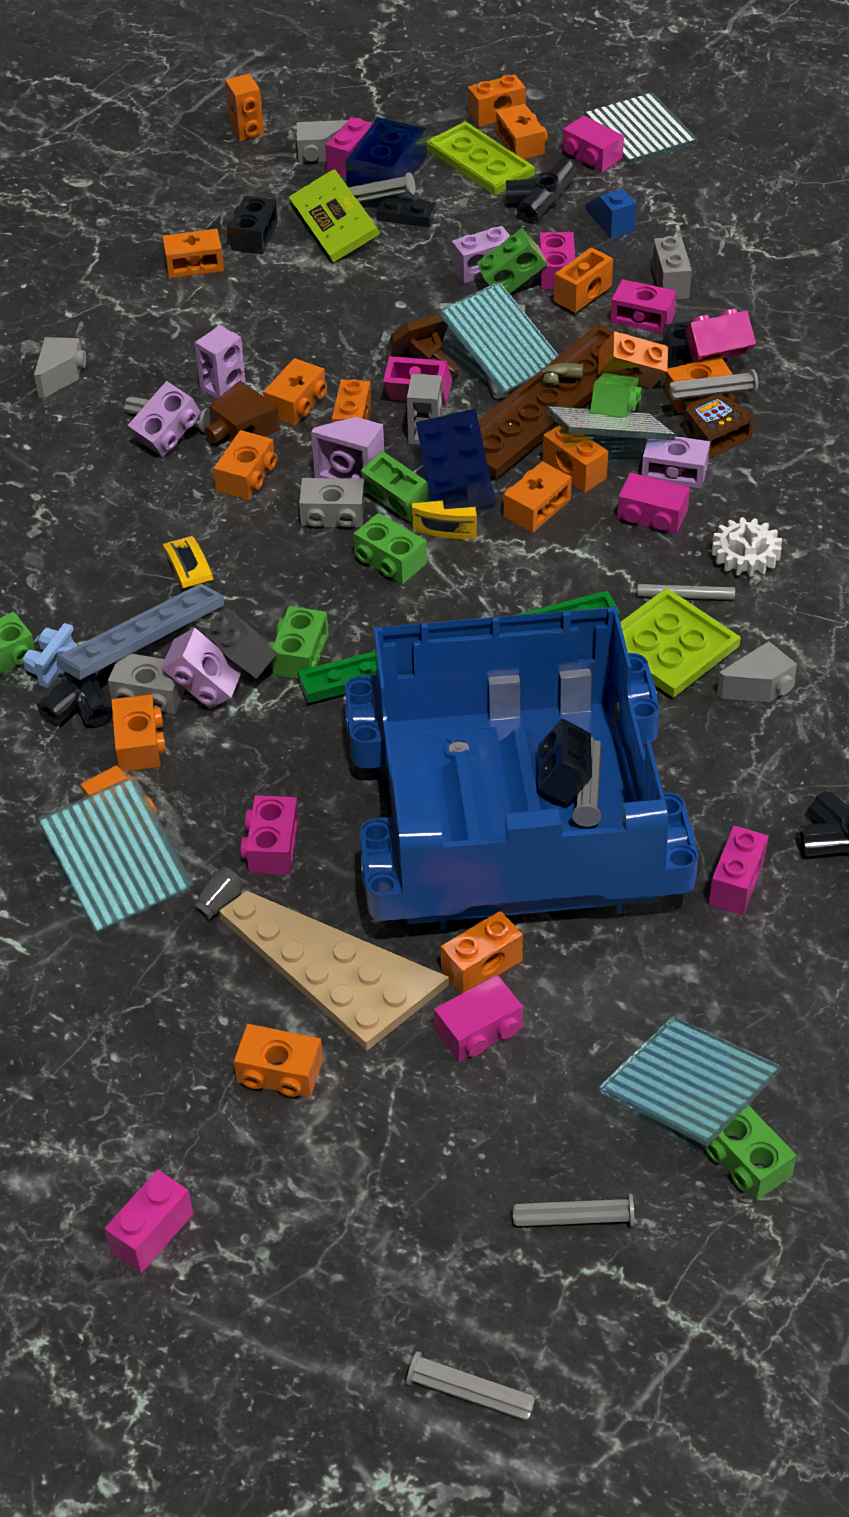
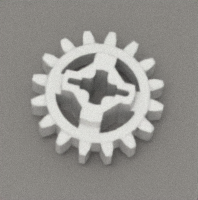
[712,518,782,576]

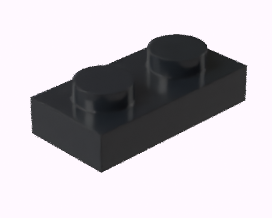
[377,196,436,227]

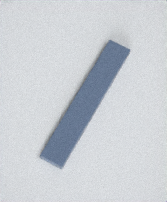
[57,584,224,680]

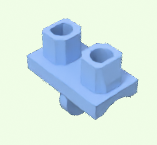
[23,623,77,688]

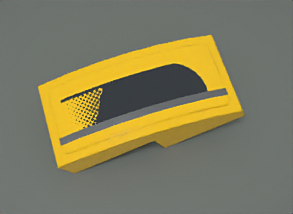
[412,501,477,539]
[163,536,213,588]

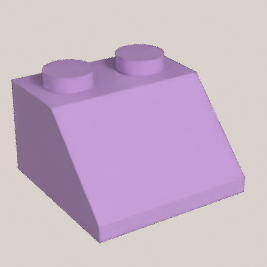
[311,417,384,493]

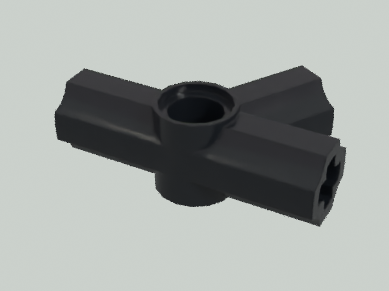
[506,158,577,224]
[37,662,116,727]
[800,790,849,857]

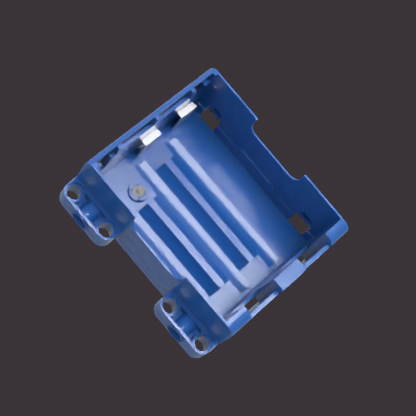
[345,607,698,930]

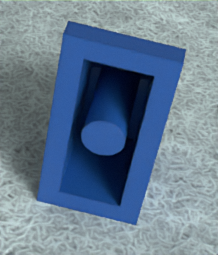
[585,189,637,238]

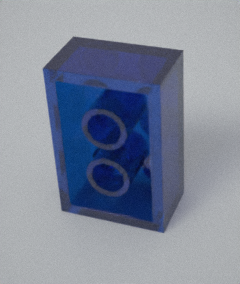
[345,117,427,197]
[416,408,496,509]

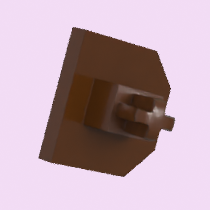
[387,311,460,379]

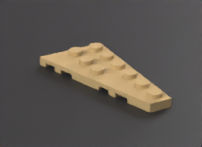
[219,891,449,1051]

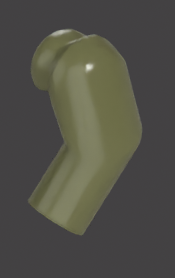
[542,362,583,386]

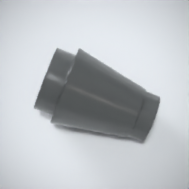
[193,867,244,921]

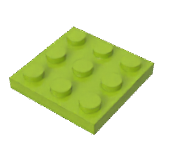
[620,588,741,698]

